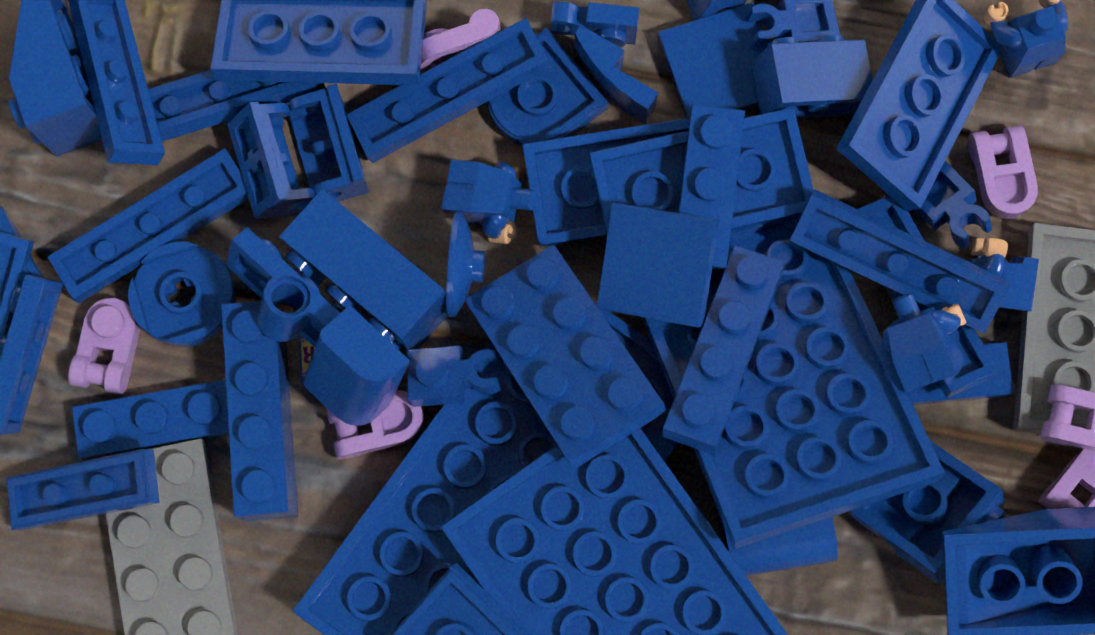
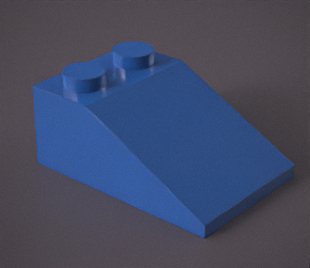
[8,0,102,157]
[943,507,1095,635]

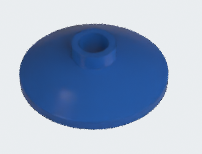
[446,212,485,317]

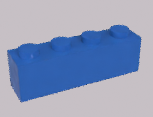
[221,301,298,522]

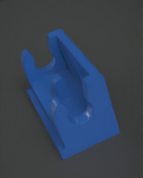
[289,83,369,201]
[227,102,315,219]

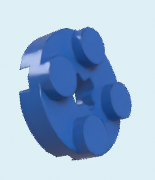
[128,241,236,347]

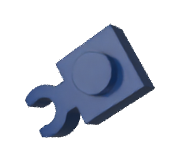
[746,0,840,48]
[551,2,639,48]
[915,161,992,249]
[408,346,501,407]

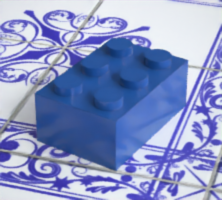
[279,189,447,354]

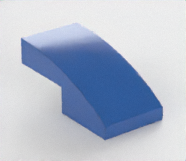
[575,25,658,125]

